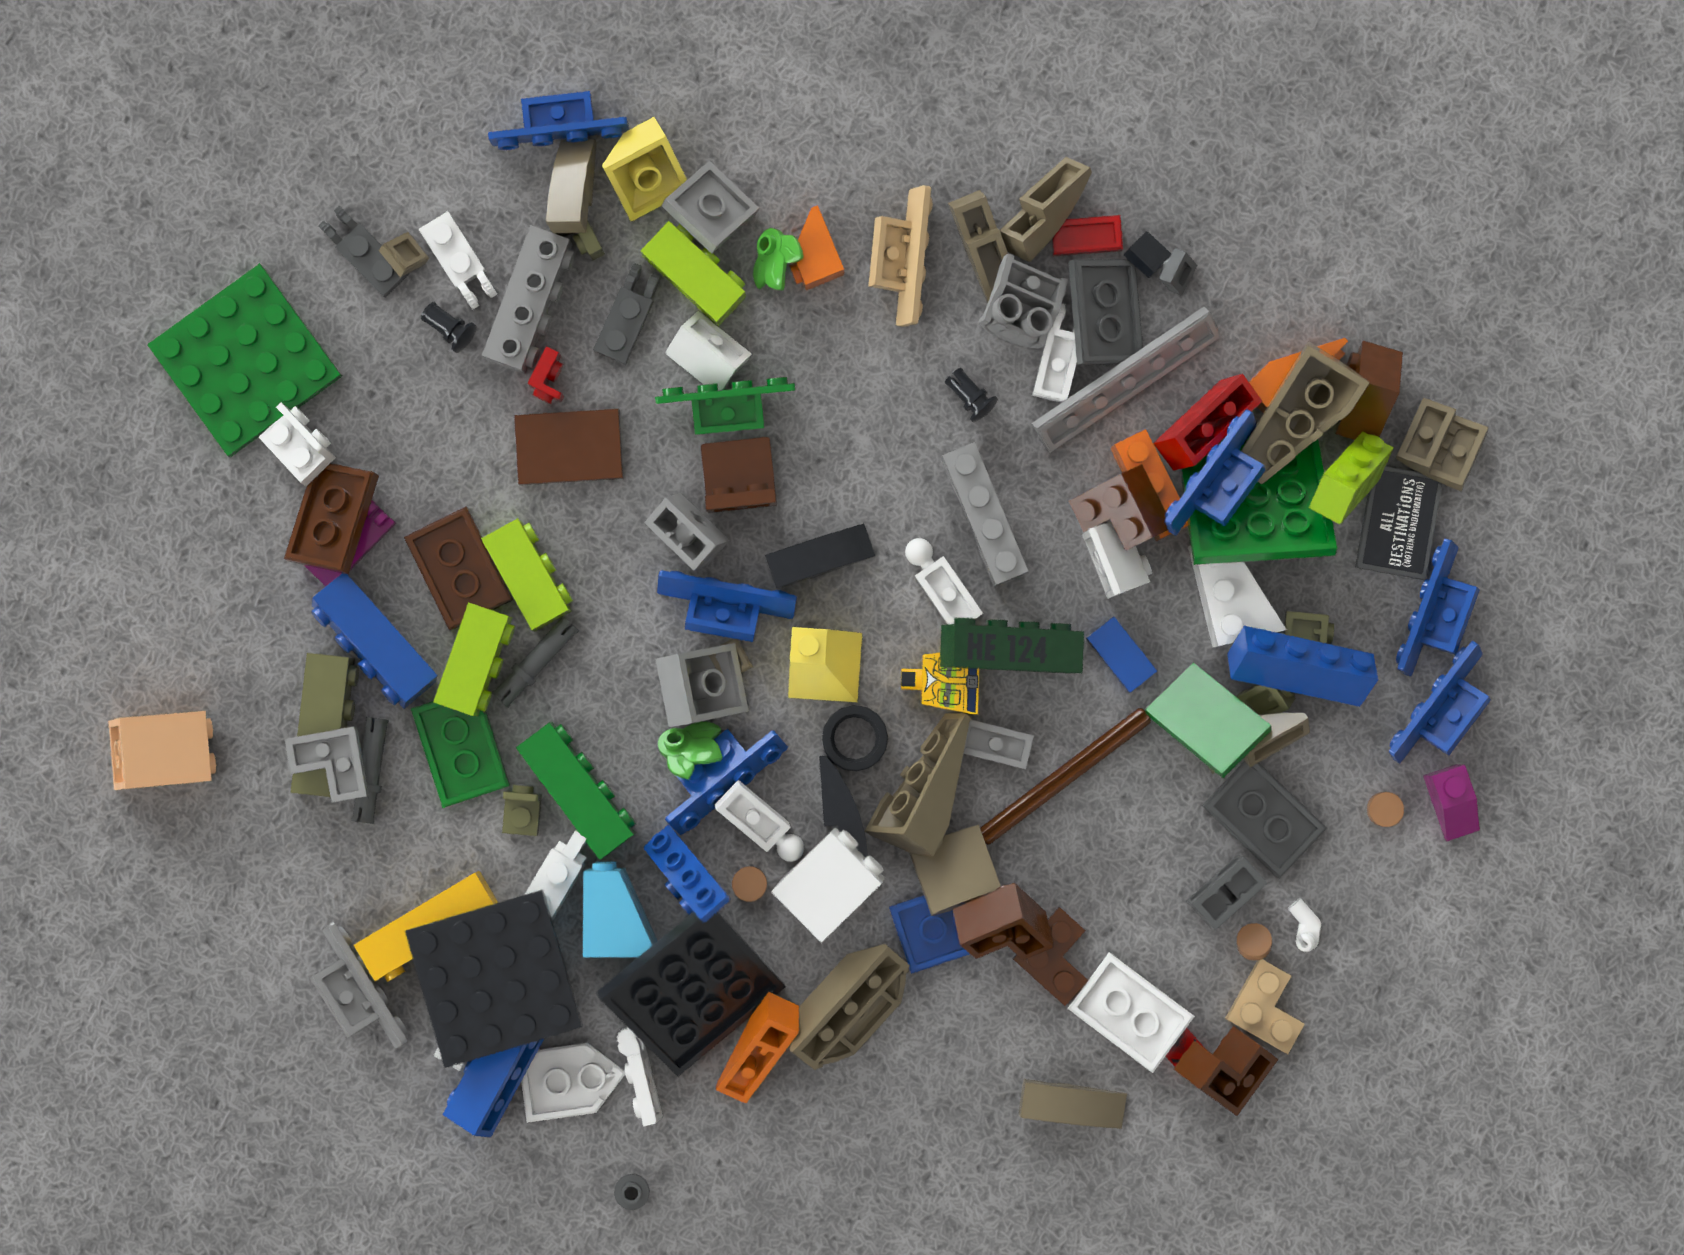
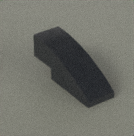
[765,523,875,590]
[819,756,868,858]

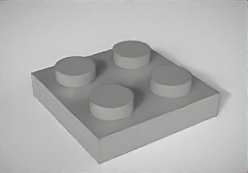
[662,161,759,254]

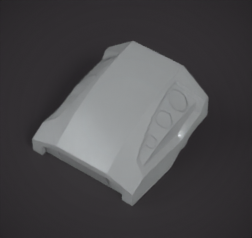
[978,253,1068,349]

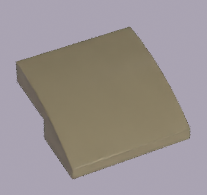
[1396,398,1489,491]
[909,825,1001,916]

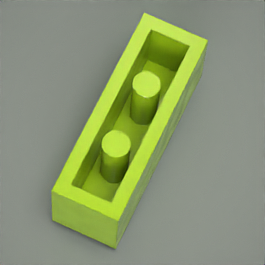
[640,221,746,327]
[1309,432,1394,525]
[481,518,573,632]
[433,602,515,716]

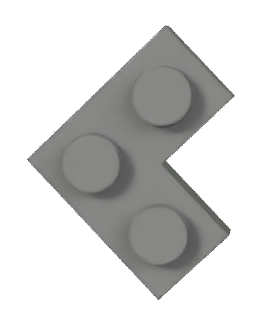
[284,726,369,803]

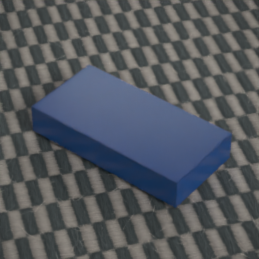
[1086,617,1157,693]

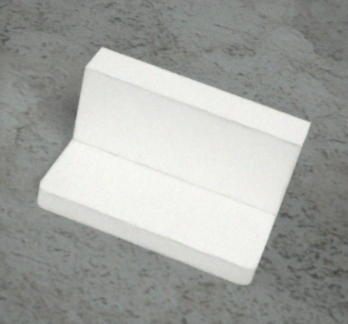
[666,311,752,390]

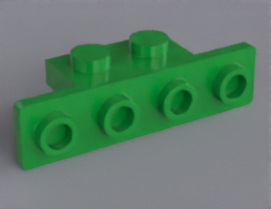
[655,377,796,435]

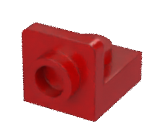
[527,346,564,404]

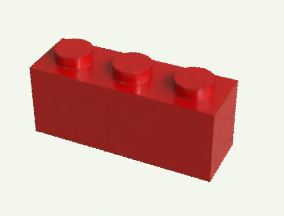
[1153,374,1262,471]

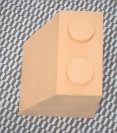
[108,711,216,790]

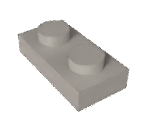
[963,719,1034,769]

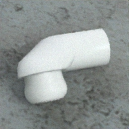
[1288,898,1321,952]

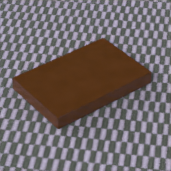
[514,409,623,485]
[284,463,379,575]
[404,507,513,631]

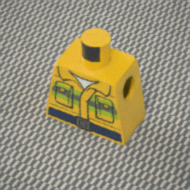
[901,652,979,715]

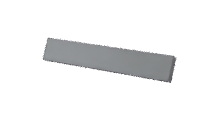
[1032,307,1221,453]

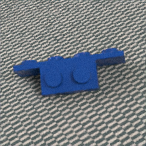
[488,91,630,150]
[1165,409,1266,536]
[1396,538,1480,677]
[657,570,797,642]
[1389,641,1491,764]
[665,728,788,835]
[643,825,730,922]

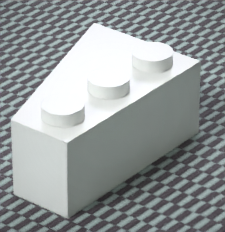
[1188,545,1287,647]

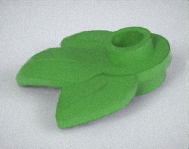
[753,228,804,291]
[658,721,722,779]

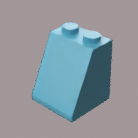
[583,861,657,957]

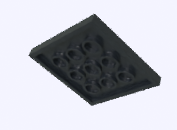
[405,889,583,1068]
[596,911,786,1077]

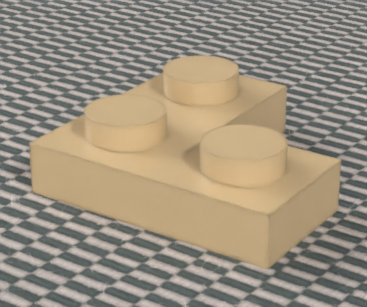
[1225,959,1305,1054]

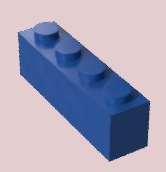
[311,573,438,709]
[1227,626,1378,707]
[443,1039,544,1138]

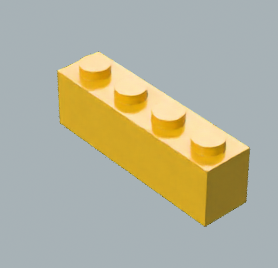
[354,871,498,982]

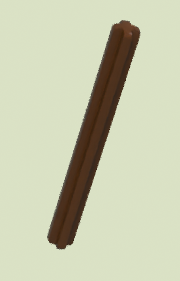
[980,708,1151,845]

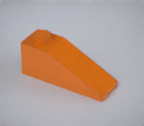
[716,992,799,1103]

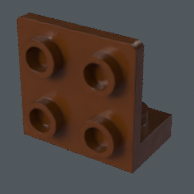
[701,437,777,513]

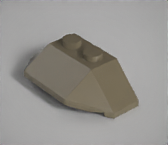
[790,944,910,1070]

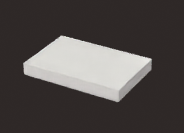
[1067,952,1195,1073]

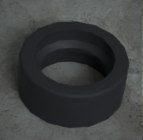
[822,705,888,772]

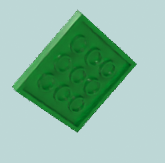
[147,263,342,457]
[1180,434,1337,565]

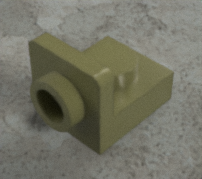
[555,220,605,260]
[1284,611,1334,644]
[1236,685,1296,715]
[502,785,542,836]

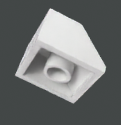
[1082,522,1152,599]

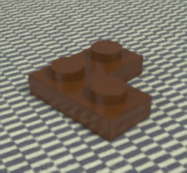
[1012,907,1088,1006]

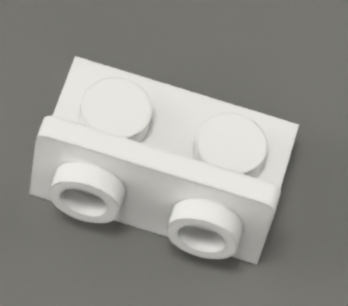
[259,403,336,486]

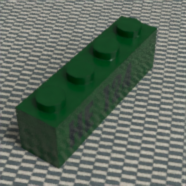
[940,618,1084,674]

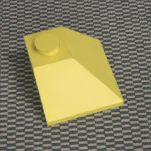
[602,117,687,222]
[788,627,862,702]

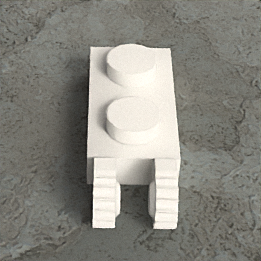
[419,211,497,310]
[1032,303,1077,403]
[616,1027,663,1126]

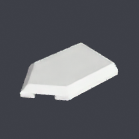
[521,1043,625,1122]

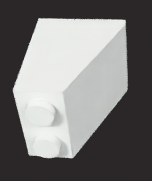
[771,827,885,943]

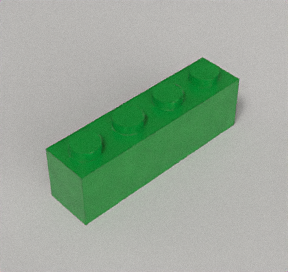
[516,722,636,860]

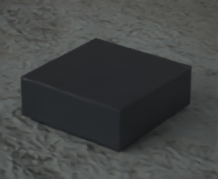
[1124,231,1171,278]

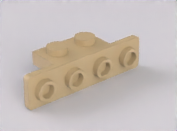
[869,185,933,327]

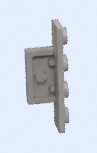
[310,922,407,1048]

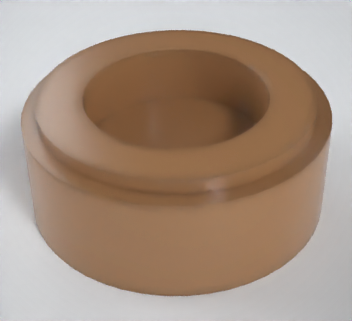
[1367,792,1404,827]
[732,866,767,902]
[1237,923,1272,961]

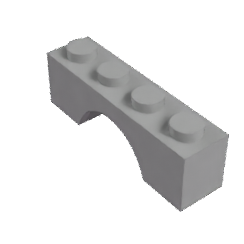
[941,442,1029,587]

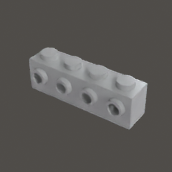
[482,225,575,374]

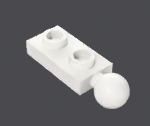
[905,538,983,624]
[715,780,804,862]

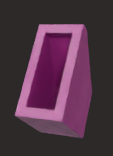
[1423,764,1480,842]

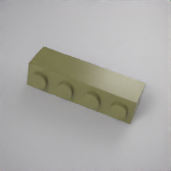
[290,653,359,797]

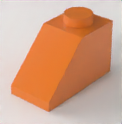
[789,205,844,290]

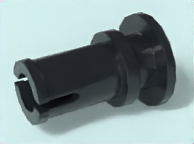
[421,302,477,353]
[945,368,998,422]

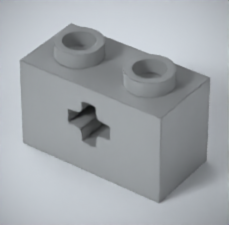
[644,493,730,571]

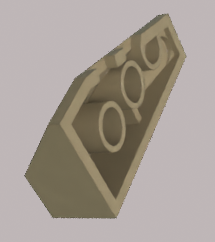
[1241,341,1370,484]
[865,713,971,856]

